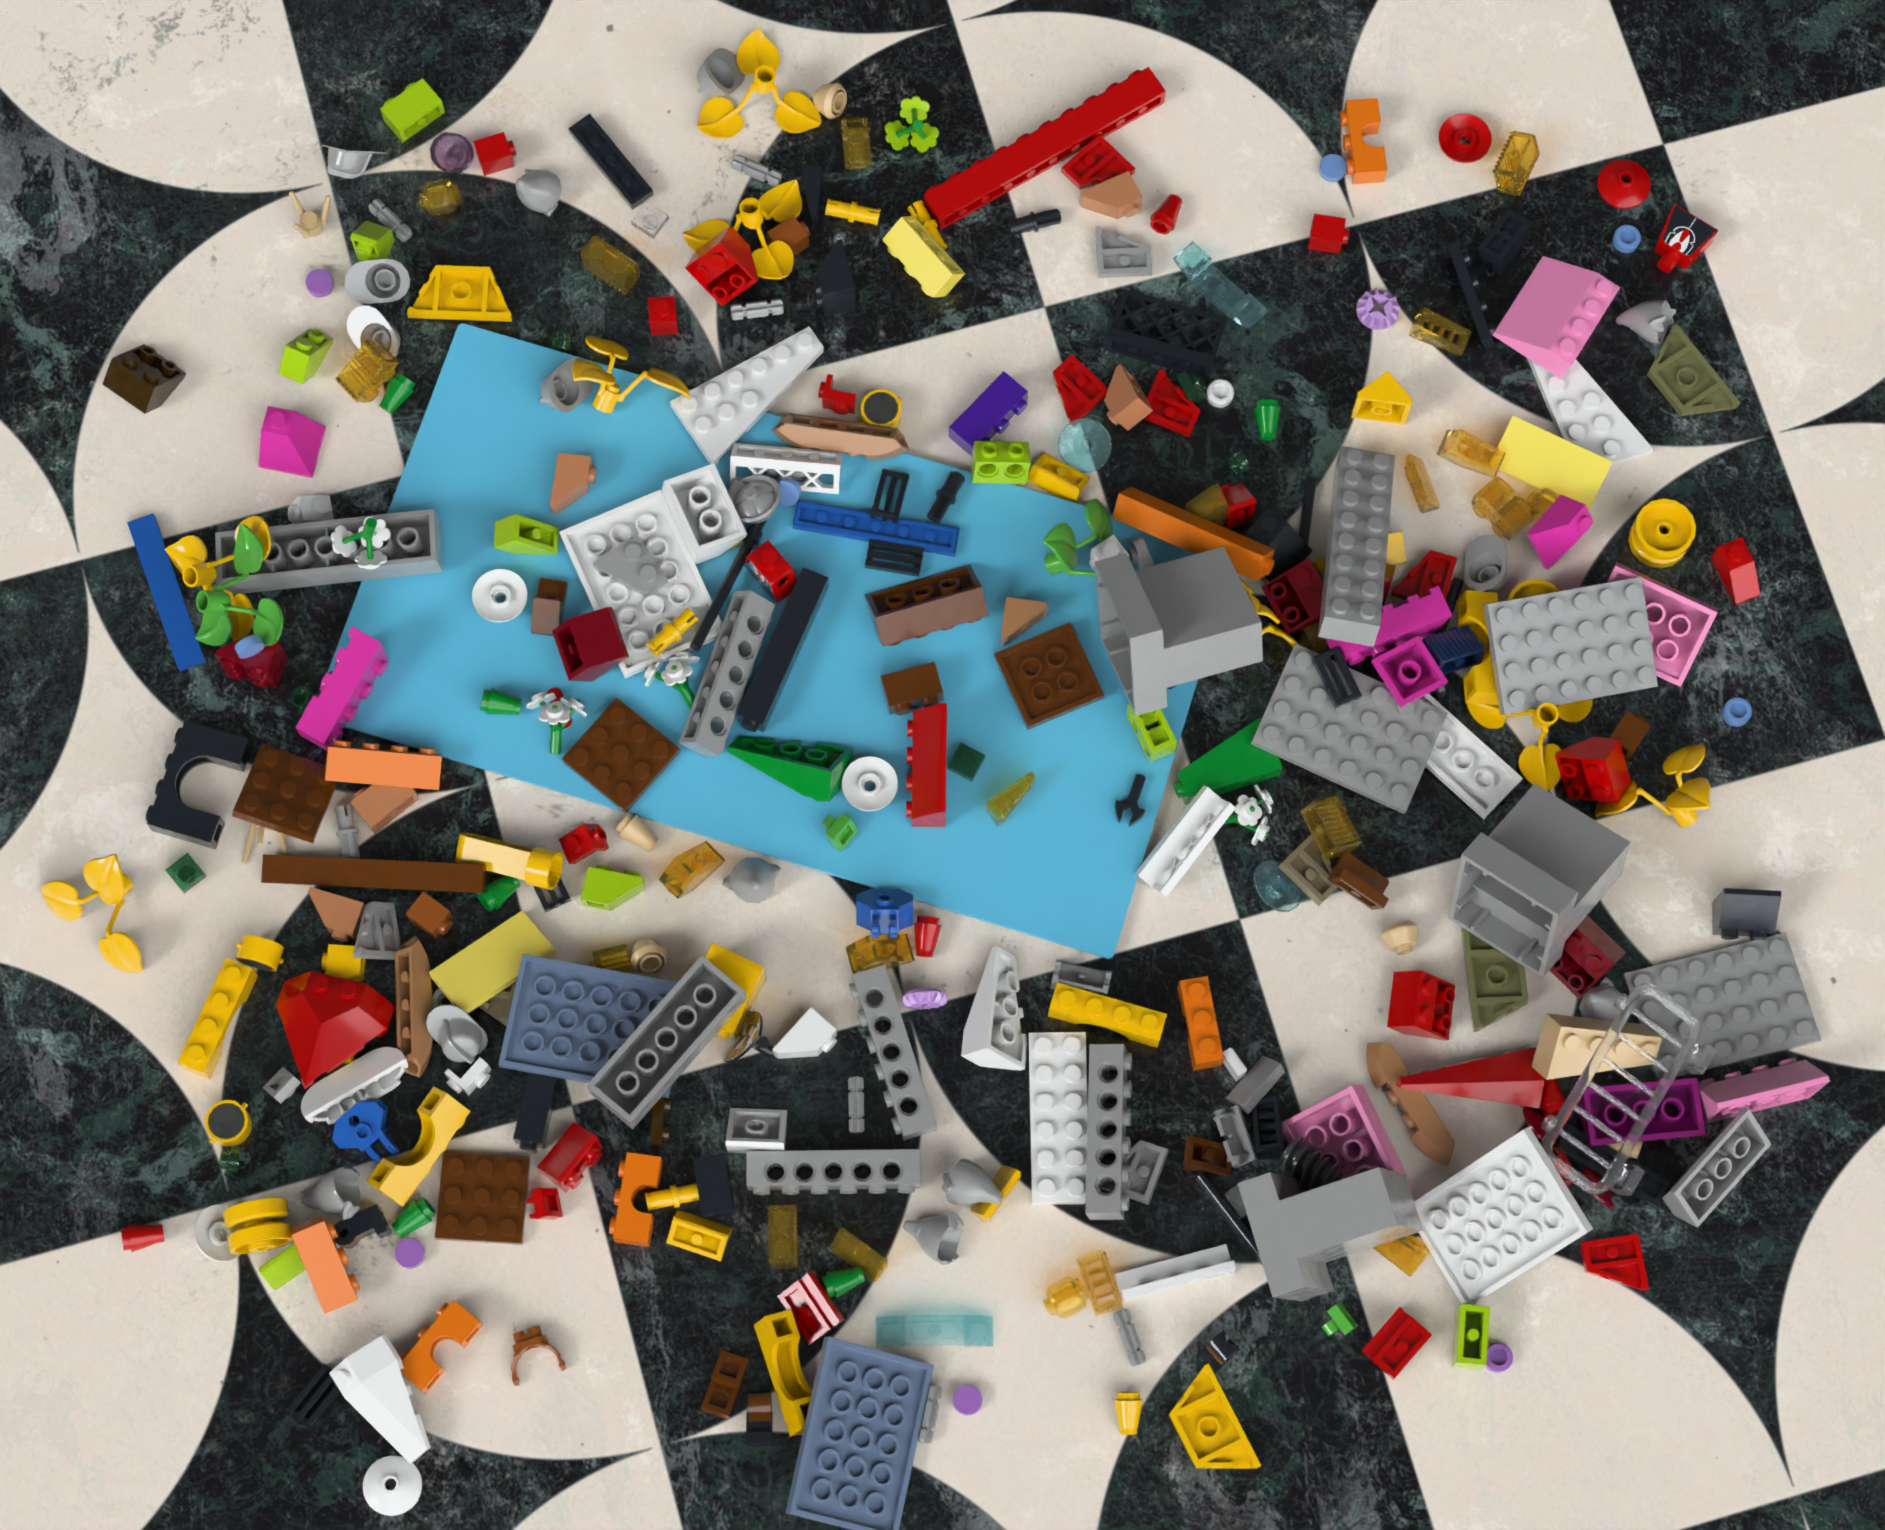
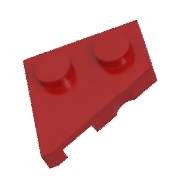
[1061,134,1135,190]
[1052,354,1108,428]
[1143,369,1201,437]
[1391,550,1457,600]
[1579,1234,1649,1291]

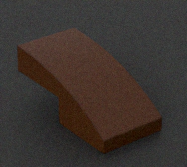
[701,1350,749,1420]

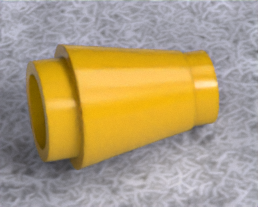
[1114,1392,1143,1435]

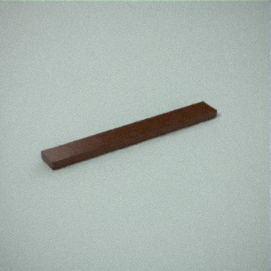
[261,854,486,893]

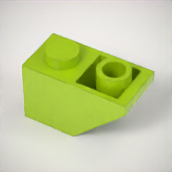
[350,221,395,262]
[278,328,334,384]
[581,865,646,911]

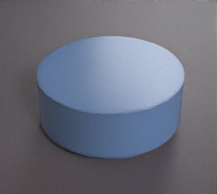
[1319,154,1347,182]
[1613,225,1641,253]
[777,477,802,506]
[235,635,265,659]
[1722,697,1752,727]

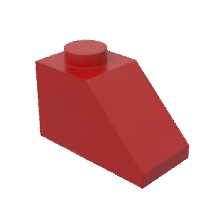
[1214,483,1256,529]
[1711,537,1760,606]

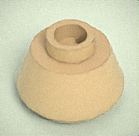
[813,83,847,119]
[1380,921,1418,955]
[630,939,668,975]

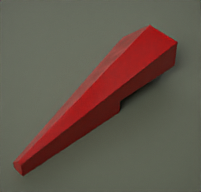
[1396,1047,1545,1108]

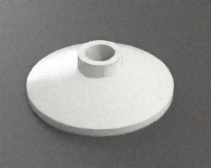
[472,569,528,622]
[842,756,898,811]
[193,1205,241,1262]
[363,1456,422,1516]

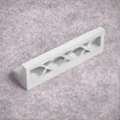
[730,443,843,494]
[1135,785,1236,897]
[1114,1244,1236,1303]

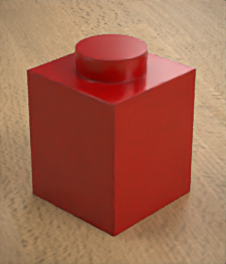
[473,132,517,176]
[1308,214,1349,254]
[648,296,678,336]

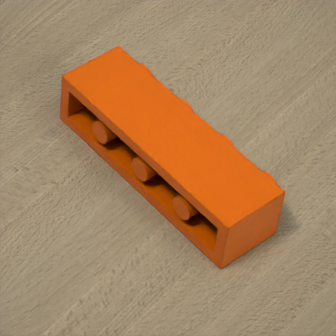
[324,740,442,790]

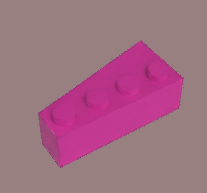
[1325,586,1452,665]
[296,626,388,751]

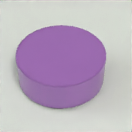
[306,269,334,298]
[395,1238,425,1269]
[1485,1342,1513,1373]
[953,1385,982,1416]

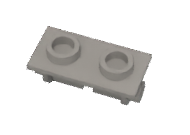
[1213,1104,1257,1169]

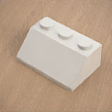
[662,463,747,565]

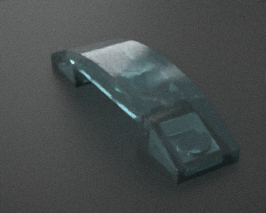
[1174,242,1268,329]
[876,1315,993,1347]

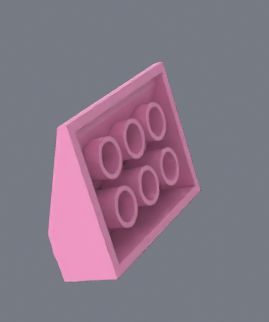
[1493,256,1620,380]
[1607,562,1718,687]
[1698,1058,1830,1124]
[1283,1085,1414,1190]

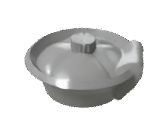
[727,474,781,524]

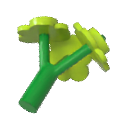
[885,96,939,153]

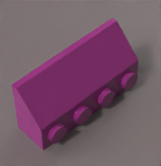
[1577,1078,1706,1146]

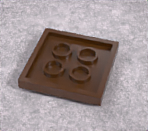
[994,622,1104,730]
[561,698,681,814]
[232,744,339,843]
[435,1152,531,1245]

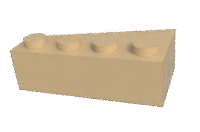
[1532,1013,1662,1080]

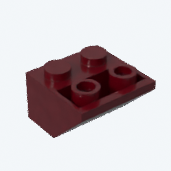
[1261,558,1324,635]
[552,607,629,682]
[215,633,288,689]
[1549,916,1626,1000]

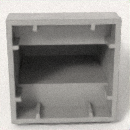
[1094,546,1263,716]
[1448,784,1630,978]
[1237,1167,1423,1301]

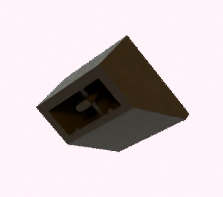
[102,344,186,414]

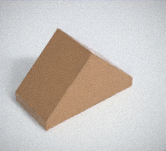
[1000,597,1048,646]

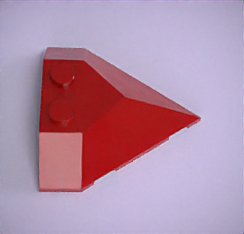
[276,971,395,1089]

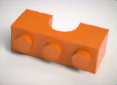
[1340,98,1387,184]
[1177,976,1224,1071]
[609,1152,663,1247]
[400,1300,483,1394]

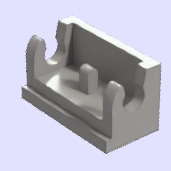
[1050,959,1112,997]

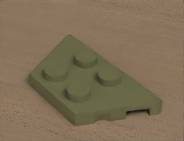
[1647,323,1740,416]
[1461,928,1528,1032]

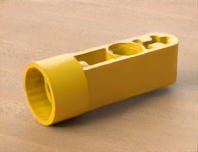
[455,833,563,890]

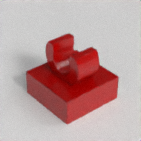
[526,1188,563,1220]

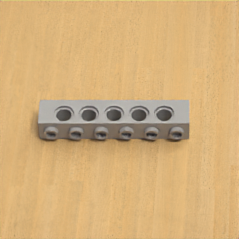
[679,590,775,757]
[849,964,937,1141]
[1085,1044,1132,1220]
[746,1149,921,1195]

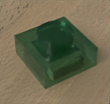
[1177,371,1208,403]
[948,743,986,782]
[165,853,206,893]

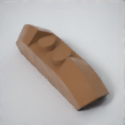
[772,413,910,460]
[395,936,433,1078]
[1366,1042,1455,1166]

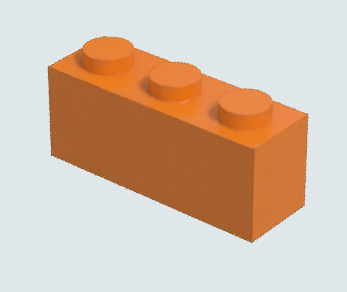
[290,1215,360,1314]

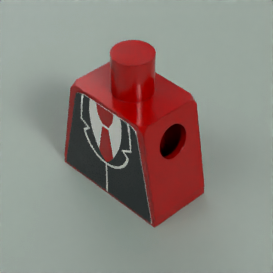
[1654,204,1718,273]
[744,540,797,604]

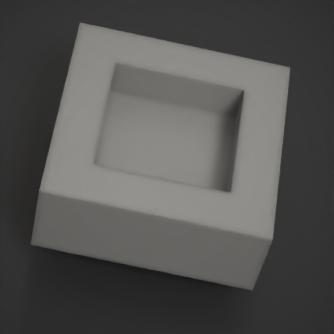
[263,1067,301,1104]

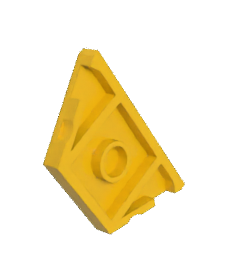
[407,265,512,322]
[1168,1363,1261,1469]

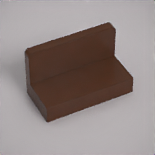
[1328,852,1389,910]

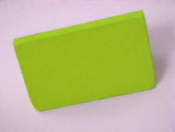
[259,1243,306,1290]

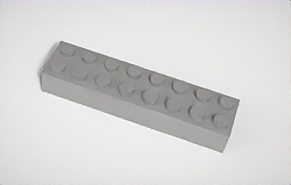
[1318,446,1395,647]
[215,509,443,595]

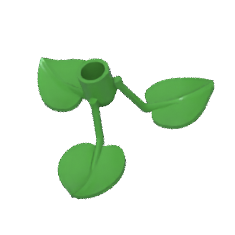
[1043,499,1113,577]
[195,524,283,646]

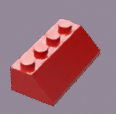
[906,703,947,827]

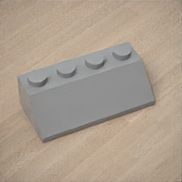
[1662,1107,1771,1228]

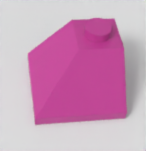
[259,406,326,478]
[1527,495,1594,570]
[1371,635,1448,708]

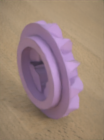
[1356,288,1400,330]
[902,988,947,1010]

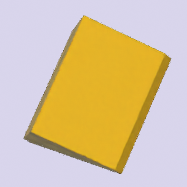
[1351,371,1412,425]

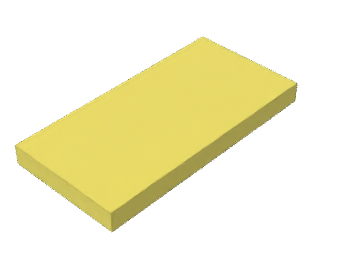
[1489,416,1613,511]
[429,910,556,1013]

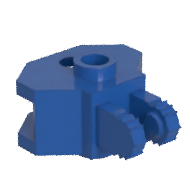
[856,889,913,938]
[332,1099,399,1164]

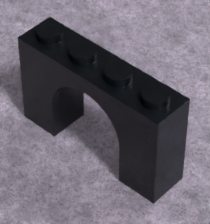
[145,720,253,850]

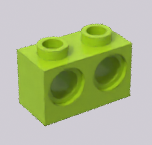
[970,441,1031,484]
[1126,704,1177,763]

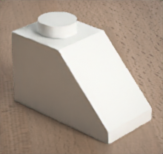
[773,1007,837,1059]

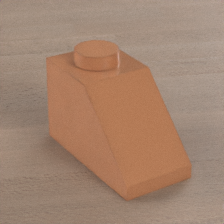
[1080,171,1143,219]
[1104,364,1153,431]
[550,452,597,514]
[350,785,419,834]
[308,887,365,942]

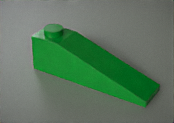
[727,736,853,802]

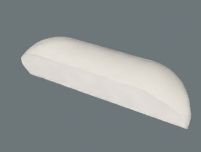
[301,1047,408,1124]

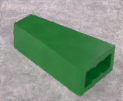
[1173,717,1282,805]

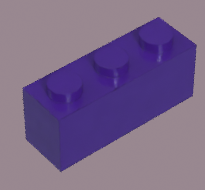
[949,371,1028,456]

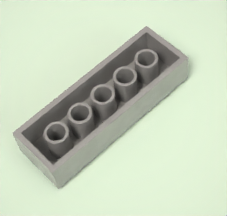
[586,955,747,1129]

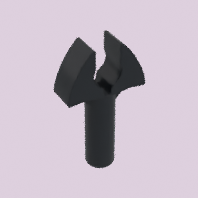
[1115,774,1146,827]

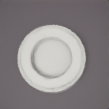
[1206,379,1234,408]

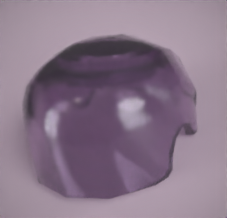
[430,132,474,174]

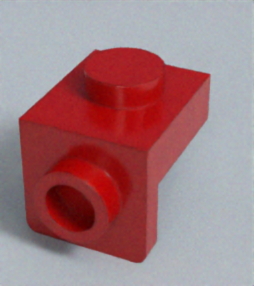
[818,374,857,415]
[559,823,609,864]

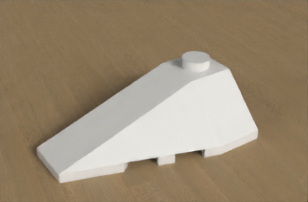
[961,945,1027,1071]
[329,1334,431,1463]

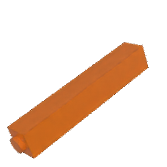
[1112,487,1275,581]

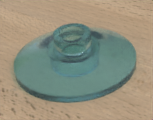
[1058,418,1112,473]
[1253,860,1301,912]

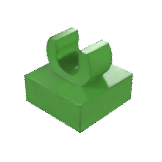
[822,813,858,852]
[1322,1302,1358,1336]

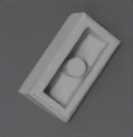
[1226,1055,1285,1114]

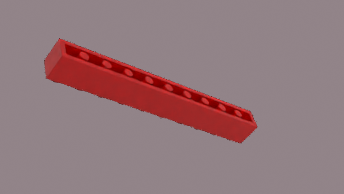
[923,67,1166,230]

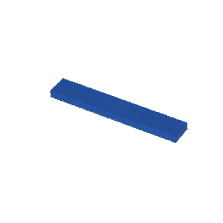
[792,500,960,557]
[127,513,206,671]

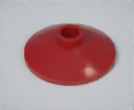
[1438,113,1492,163]
[1597,159,1651,209]

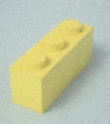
[882,216,965,298]

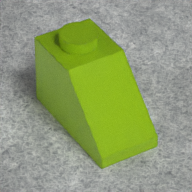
[494,514,559,555]

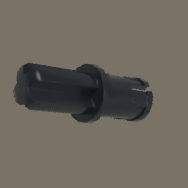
[1007,209,1061,236]
[927,471,965,523]

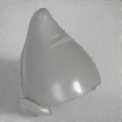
[515,169,562,217]
[1616,300,1676,344]
[722,857,781,903]
[1579,977,1628,1022]
[942,1159,1003,1205]
[301,1164,361,1220]
[903,1211,964,1265]

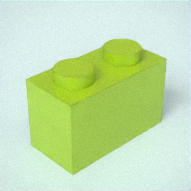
[380,78,445,143]
[1452,1304,1490,1370]

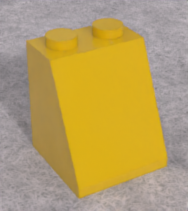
[705,942,766,1040]

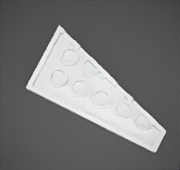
[670,327,824,466]
[1527,358,1654,467]

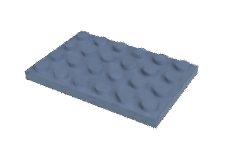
[498,954,677,1098]
[785,1336,934,1530]

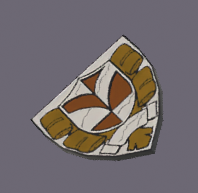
[724,1011,774,1062]

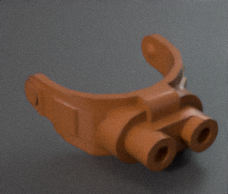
[511,1326,566,1386]

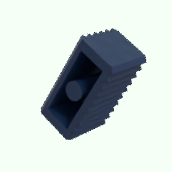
[1422,625,1486,674]

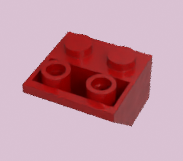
[685,226,759,306]
[1555,737,1632,804]
[1387,970,1455,1041]
[537,1122,603,1193]

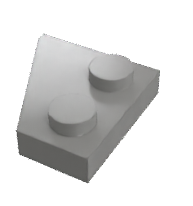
[1095,226,1152,278]
[593,535,668,596]
[353,901,401,960]
[1102,1140,1169,1205]

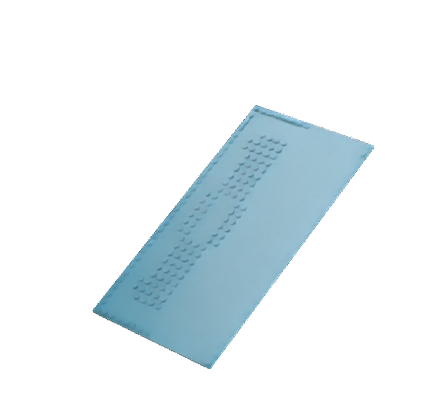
[319,323,1198,959]

